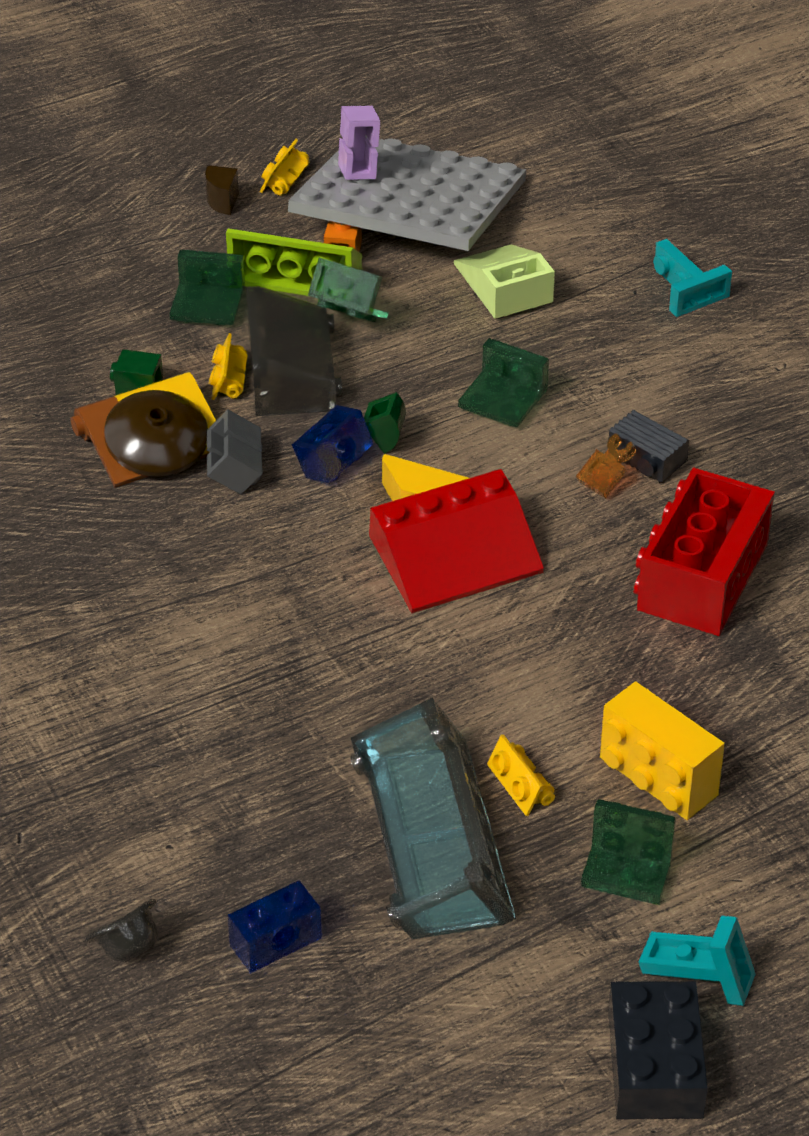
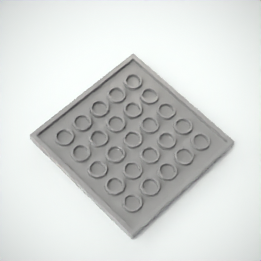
[288,136,526,251]

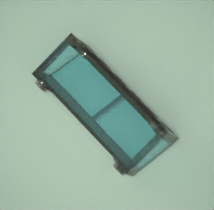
[350,697,516,940]

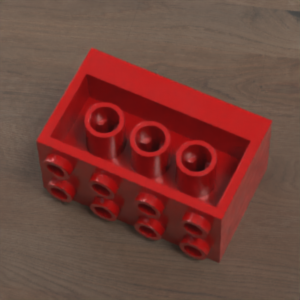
[633,467,775,636]

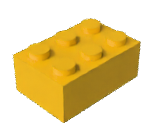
[600,681,725,821]

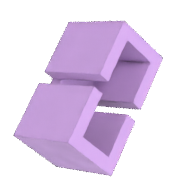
[338,106,380,180]

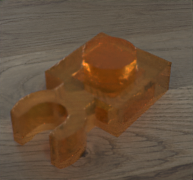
[576,433,636,498]

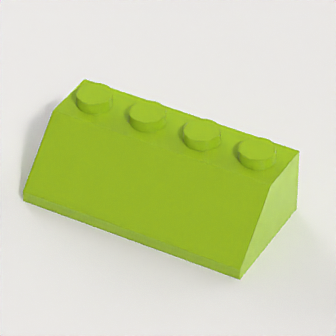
[226,228,362,303]

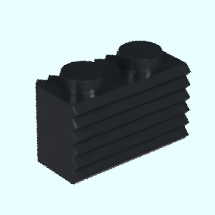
[608,410,689,483]

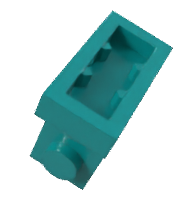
[653,239,732,317]
[638,916,756,1006]

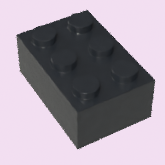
[608,981,708,1119]

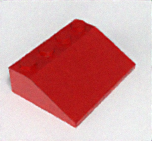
[369,469,544,614]

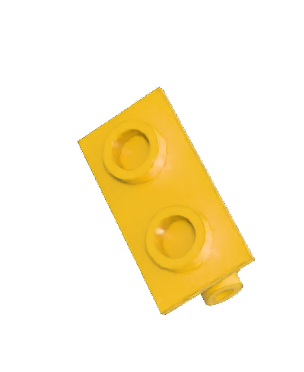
[260,139,309,195]
[209,333,248,400]
[487,735,555,816]

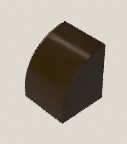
[205,165,239,215]

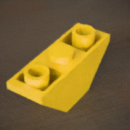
[382,454,468,501]

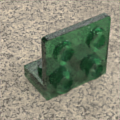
[169,250,245,325]
[308,258,389,322]
[458,338,549,427]
[581,799,676,905]

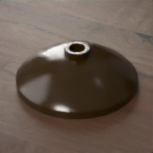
[104,390,208,477]

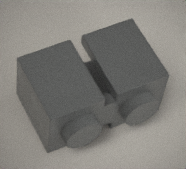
[207,409,263,495]

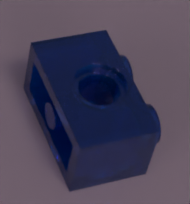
[292,405,374,484]
[228,880,322,974]

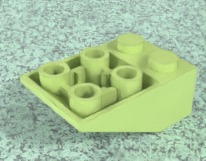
[454,244,555,319]

